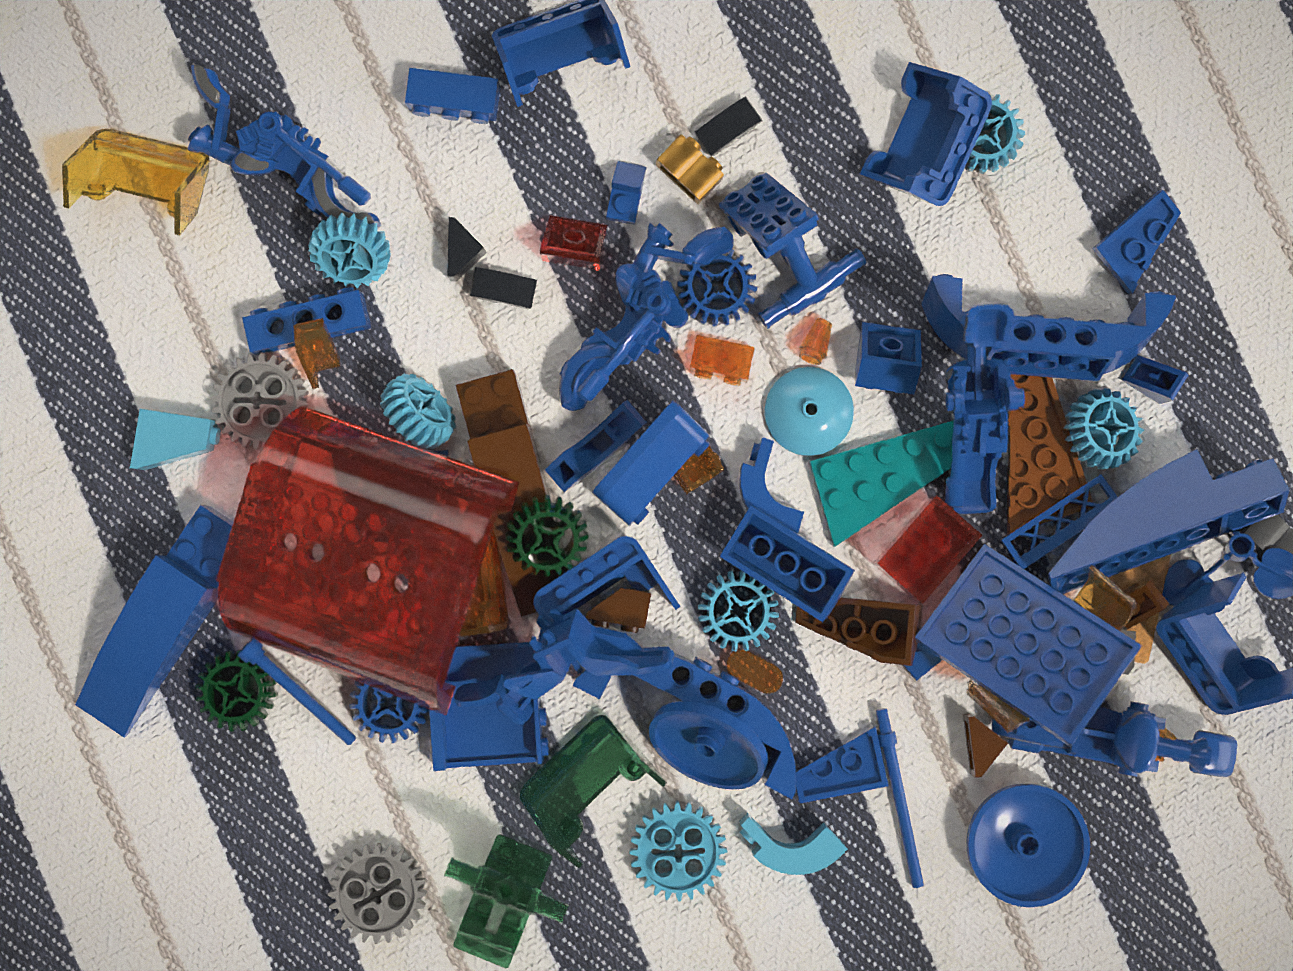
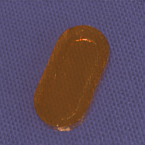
[726,649,783,694]

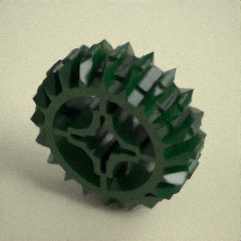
[505,495,589,577]
[195,650,278,731]

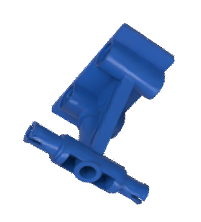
[718,172,867,329]

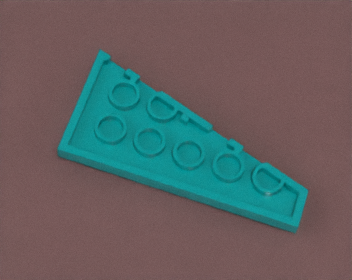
[809,421,954,547]

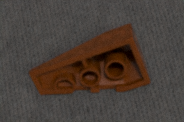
[795,597,923,666]

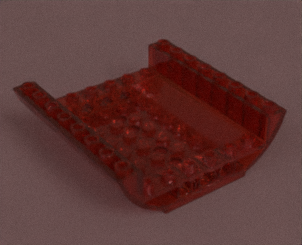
[216,406,520,716]

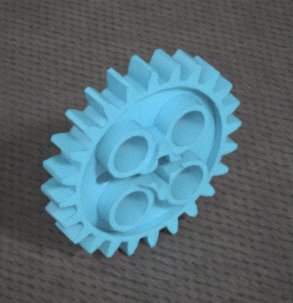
[629,801,727,901]

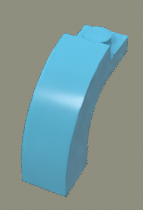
[739,813,848,875]

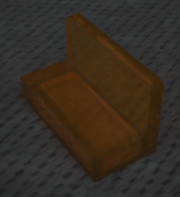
[293,318,341,389]

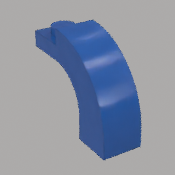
[545,400,647,492]
[739,437,804,534]

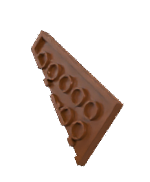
[1007,374,1094,534]

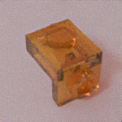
[674,446,724,495]

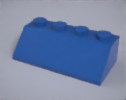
[720,505,855,622]

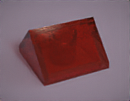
[540,215,608,270]

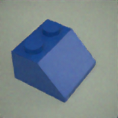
[855,322,922,395]

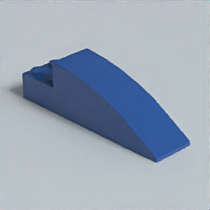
[1048,449,1290,594]
[75,505,259,738]

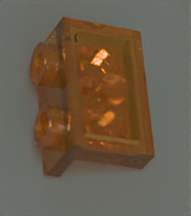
[689,335,755,386]

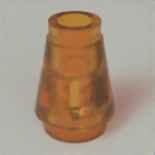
[799,318,832,365]

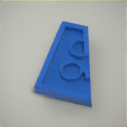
[1092,190,1181,294]
[796,727,889,804]

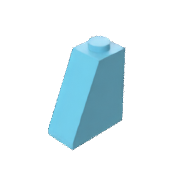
[130,409,221,470]

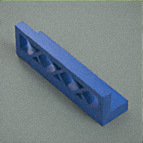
[1001,474,1118,569]

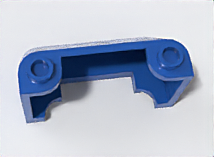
[860,62,992,206]

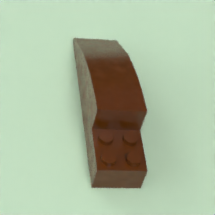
[455,369,569,617]

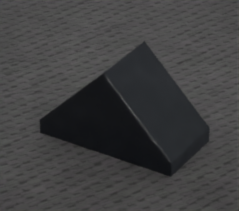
[447,217,487,282]

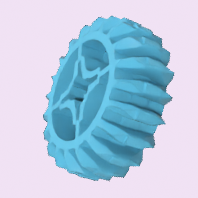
[967,94,1025,174]
[308,213,391,288]
[380,373,456,450]
[1063,388,1144,470]
[698,571,779,652]

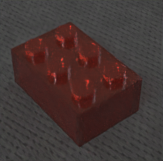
[872,495,982,604]

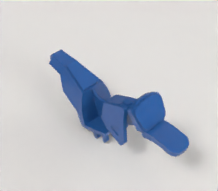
[454,609,674,724]

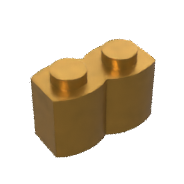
[656,134,724,205]

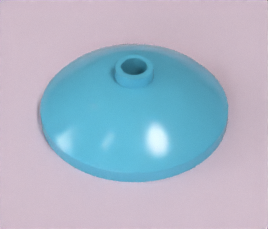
[765,367,854,456]

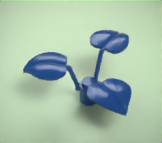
[1162,531,1293,606]

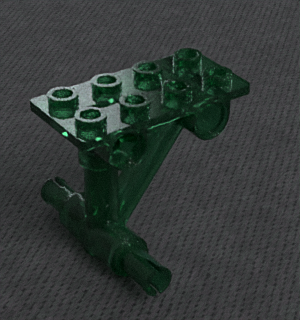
[444,834,569,968]

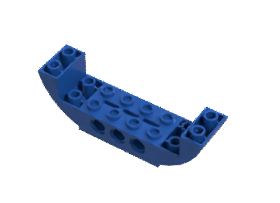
[922,274,1176,381]

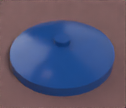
[649,701,768,790]
[966,783,1090,908]

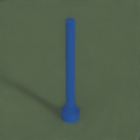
[237,637,356,745]

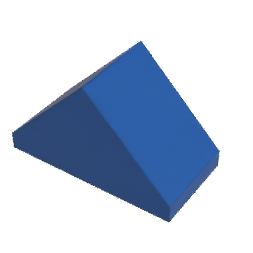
[1122,355,1189,404]

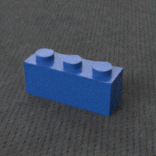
[405,68,501,124]

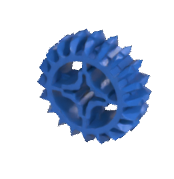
[677,249,757,327]
[349,661,429,743]

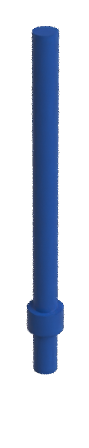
[875,708,924,888]

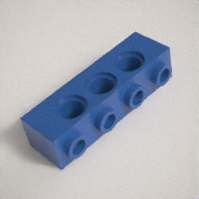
[242,287,372,356]

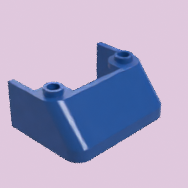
[492,0,631,107]
[592,400,710,527]
[534,536,681,674]
[1156,572,1293,715]

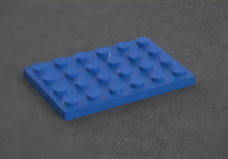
[915,544,1142,747]

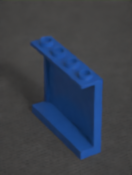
[425,641,549,771]

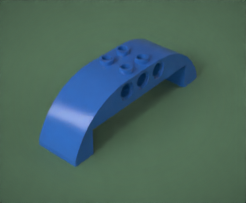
[573,653,796,799]

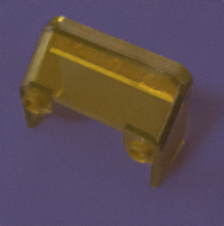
[62,129,210,236]

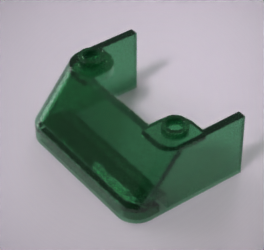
[520,715,667,868]

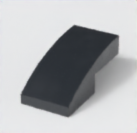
[694,96,763,156]
[469,267,537,310]

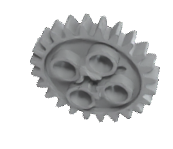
[210,353,310,450]
[328,843,427,944]

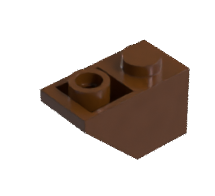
[586,587,651,633]

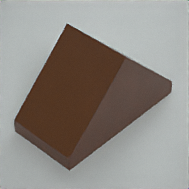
[963,714,1008,778]

